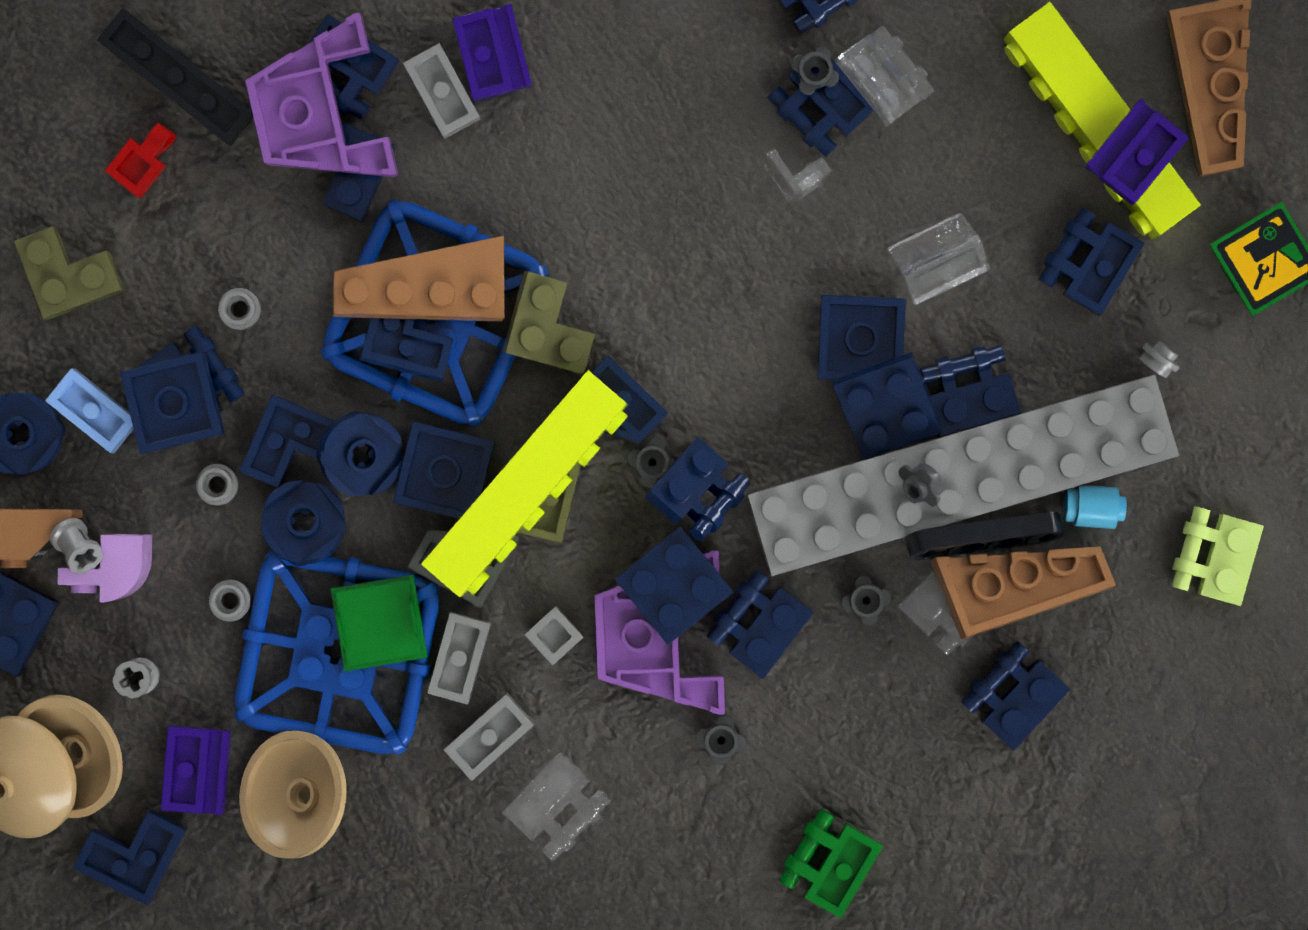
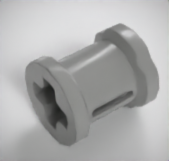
[50,518,103,574]
[113,657,160,699]

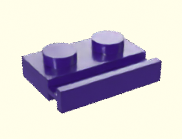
[452,3,533,102]
[1084,99,1189,206]
[161,725,231,815]

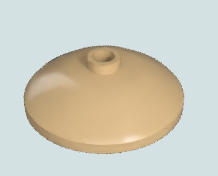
[18,695,123,818]
[0,716,77,838]
[239,731,347,859]

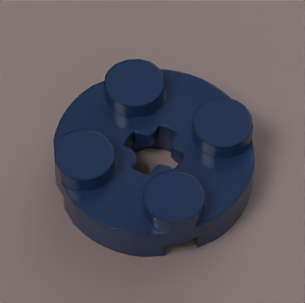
[0,392,66,475]
[316,411,403,497]
[261,480,346,566]

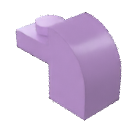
[58,534,152,602]

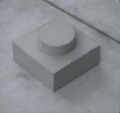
[525,606,584,665]

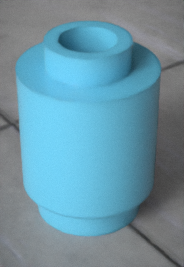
[1063,485,1127,529]

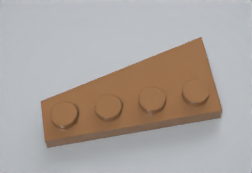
[1166,0,1252,177]
[333,236,505,322]
[931,547,1116,640]

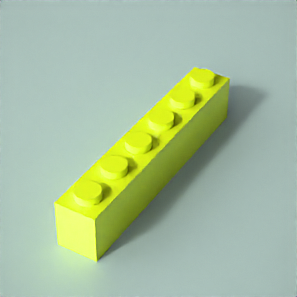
[1003,2,1201,240]
[421,370,628,598]

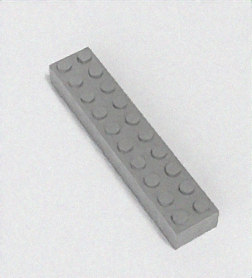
[746,375,1179,576]

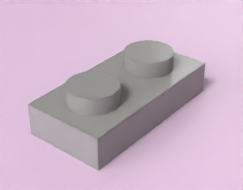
[403,43,481,139]
[427,612,491,705]
[444,693,535,781]

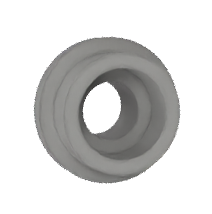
[218,288,261,330]
[1139,340,1180,378]
[196,464,239,505]
[209,580,252,622]

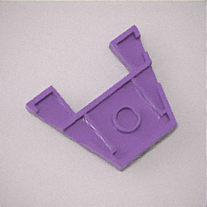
[245,13,399,177]
[594,550,725,715]

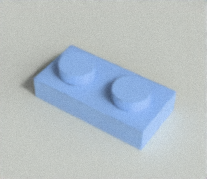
[45,368,134,453]

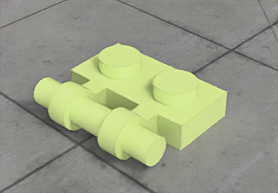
[1171,506,1264,606]

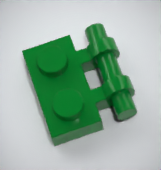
[779,808,883,919]

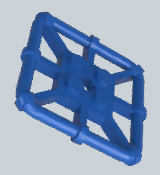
[320,198,549,428]
[233,551,440,755]

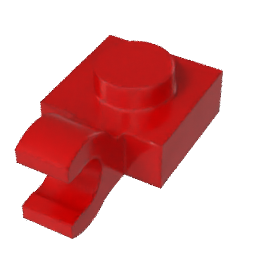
[105,123,177,198]

